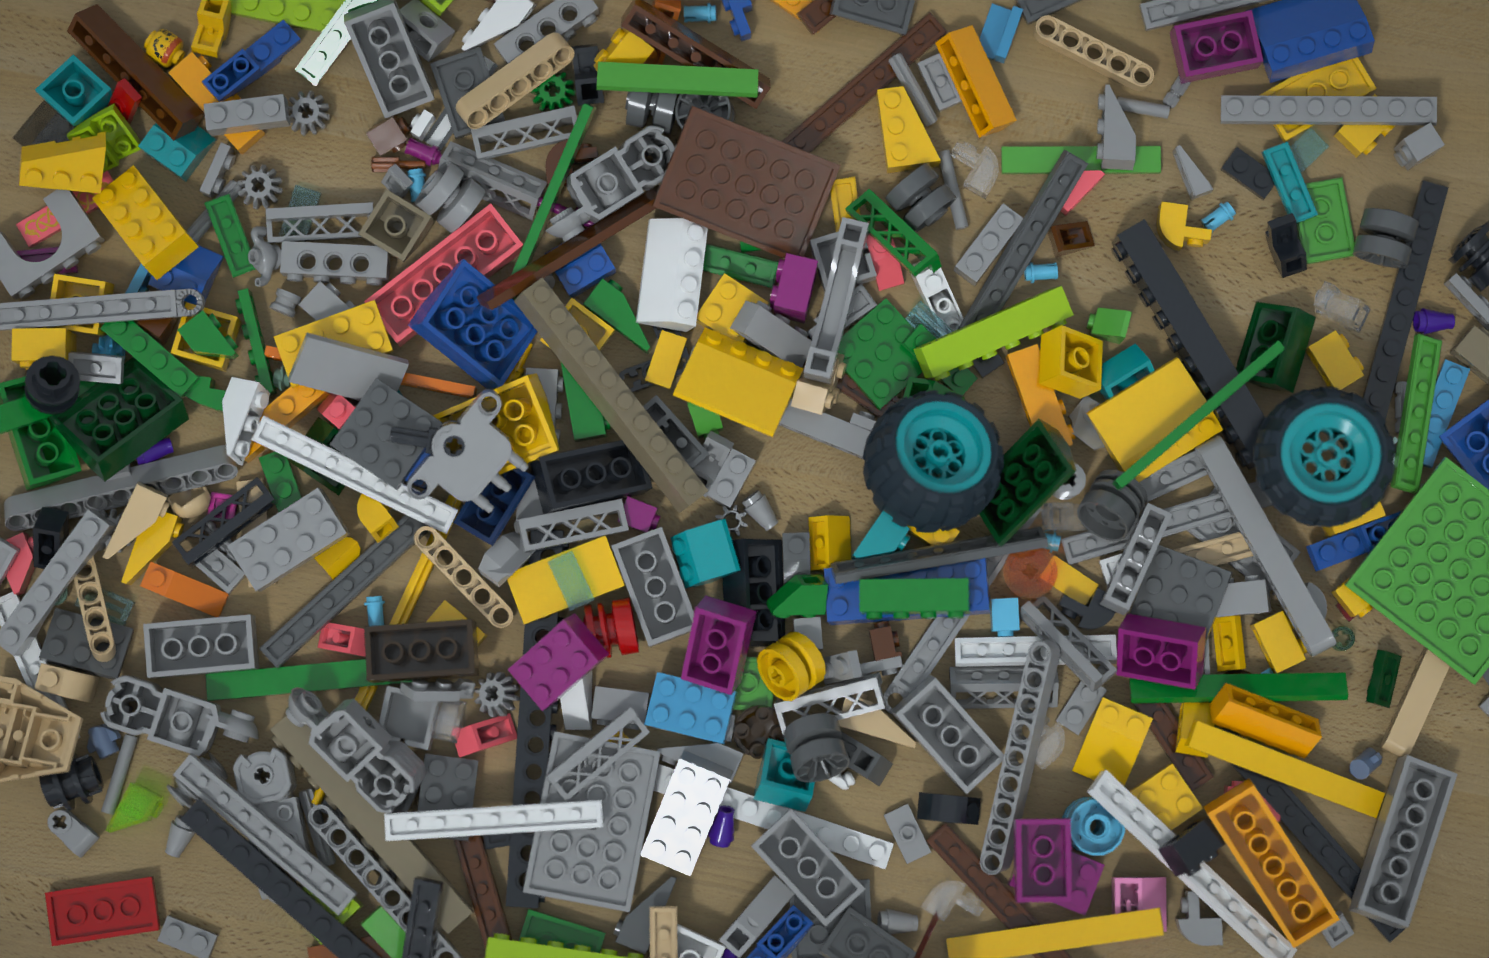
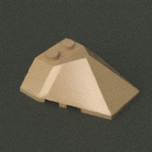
[0,676,83,782]

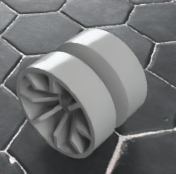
[415,161,486,233]

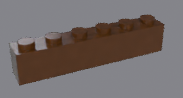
[621,0,771,109]
[67,4,204,141]

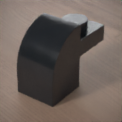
[571,43,604,106]
[1265,213,1307,278]
[1057,588,1116,630]
[917,792,981,825]

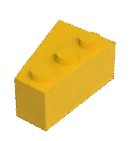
[876,86,941,173]
[19,131,106,194]

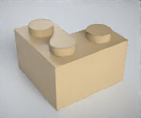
[791,352,847,415]

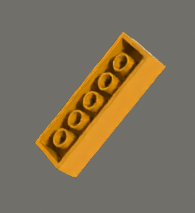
[1203,778,1340,948]

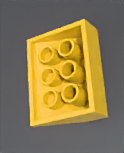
[673,327,804,437]
[1086,357,1223,482]
[433,373,560,475]

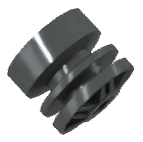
[1077,469,1148,541]

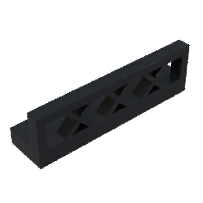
[172,477,277,568]

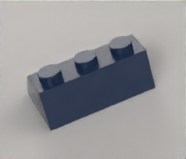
[453,468,535,546]

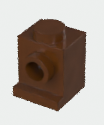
[869,621,902,661]

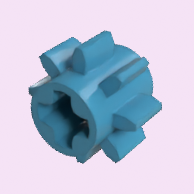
[92,335,125,360]

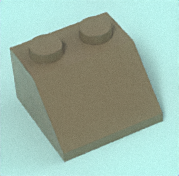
[358,189,434,262]

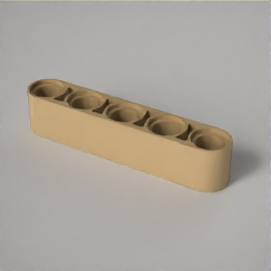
[1034,15,1154,92]
[456,32,574,129]
[413,526,513,628]
[74,556,116,662]
[1381,647,1450,757]

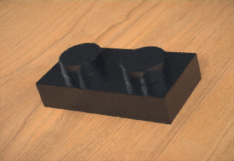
[1220,147,1275,200]

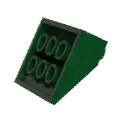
[49,357,189,482]
[979,419,1076,547]

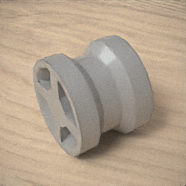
[269,288,302,318]

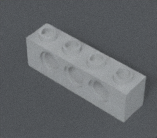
[494,0,600,64]
[280,241,391,286]
[1100,503,1172,616]

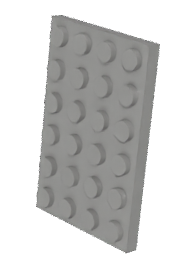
[523,731,661,912]

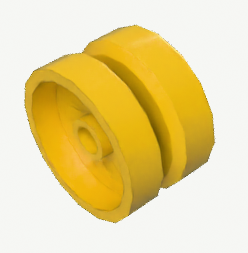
[757,632,826,701]

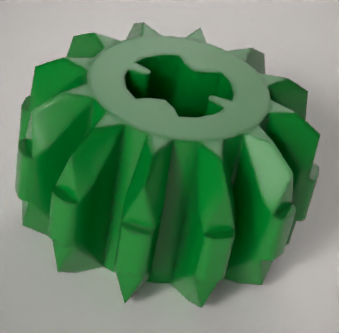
[531,71,576,112]

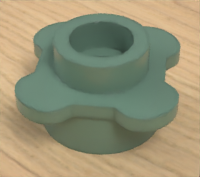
[273,365,291,391]

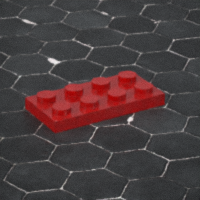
[45,876,161,946]

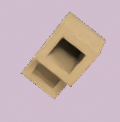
[34,663,99,703]

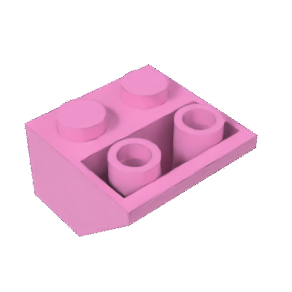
[1112,877,1167,932]

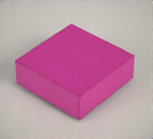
[207,492,238,519]

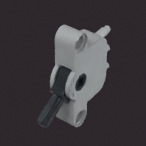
[389,389,529,513]

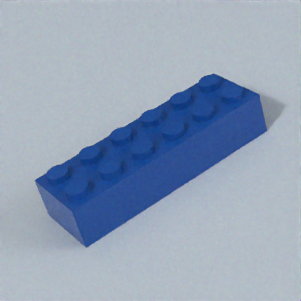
[824,558,991,625]

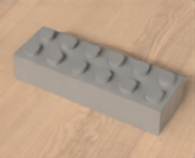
[1349,755,1457,929]

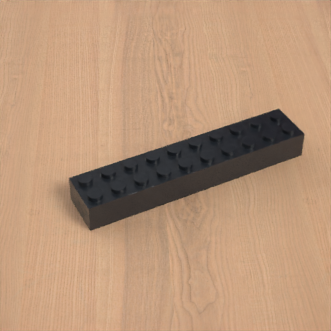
[1111,219,1265,470]

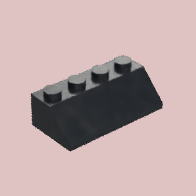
[723,539,785,648]

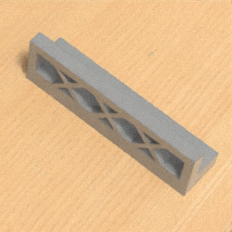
[471,106,577,161]
[438,141,547,220]
[265,202,373,243]
[514,499,629,552]
[1020,595,1117,692]
[949,666,1059,709]
[774,672,886,734]
[545,707,650,801]

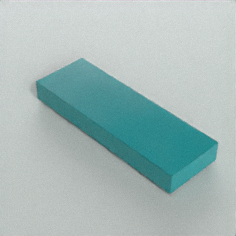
[1262,141,1318,224]

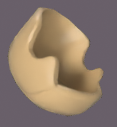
[168,486,211,518]

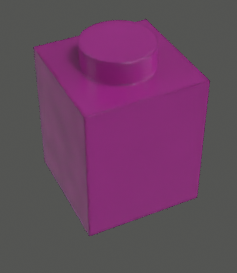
[618,496,661,533]

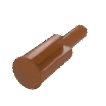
[371,156,426,172]

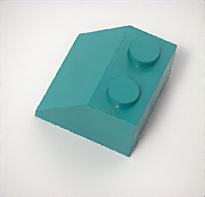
[35,55,112,126]
[138,123,217,182]
[1099,343,1154,400]
[852,511,911,559]
[670,519,740,589]
[753,738,815,812]

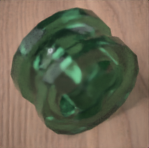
[1332,626,1355,651]

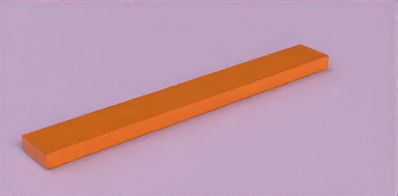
[264,345,477,399]

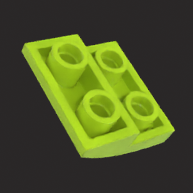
[67,104,141,172]

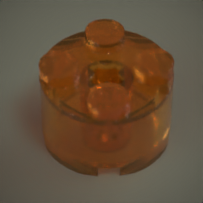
[1003,548,1057,600]

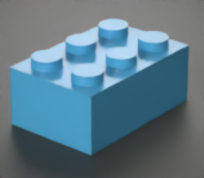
[644,672,737,744]

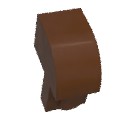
[546,139,599,187]

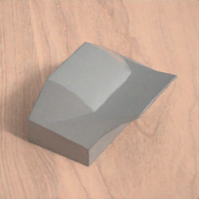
[1068,396,1105,451]
[478,531,536,587]

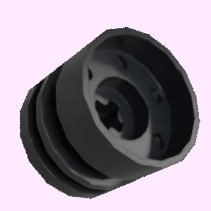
[1449,221,1489,292]

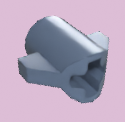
[87,724,121,760]
[1349,747,1382,779]

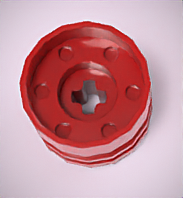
[583,598,640,658]

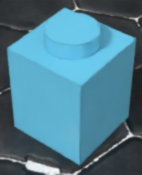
[990,598,1020,637]

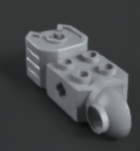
[545,126,674,242]
[100,675,259,756]
[286,687,426,813]
[233,747,311,904]

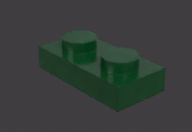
[1366,649,1402,708]

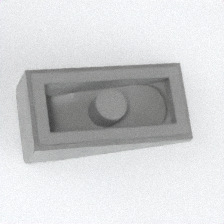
[1173,145,1213,200]

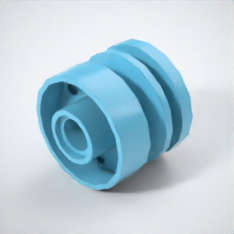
[1061,797,1125,855]

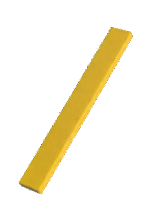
[1185,720,1385,818]
[946,908,1165,958]

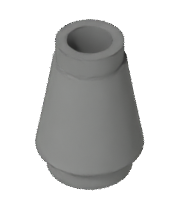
[742,490,779,531]
[165,815,195,858]
[877,908,918,935]

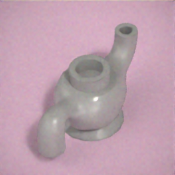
[248,226,281,287]

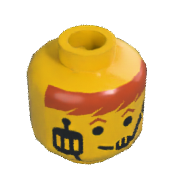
[144,29,185,68]

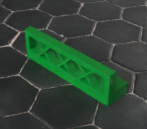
[845,189,942,277]

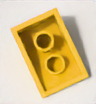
[1072,697,1153,786]

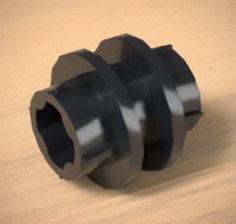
[24,356,80,415]
[39,752,103,811]

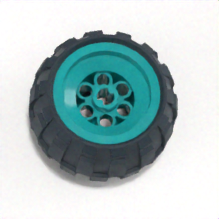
[1253,387,1396,527]
[863,390,1004,533]

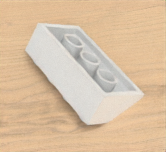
[636,218,708,332]

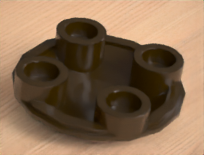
[733,705,784,759]

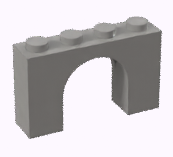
[0,189,105,300]

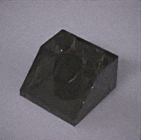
[13,100,78,146]

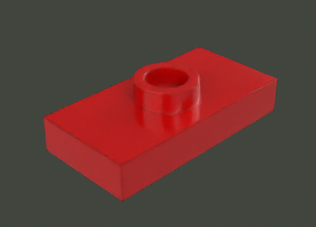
[107,78,142,125]

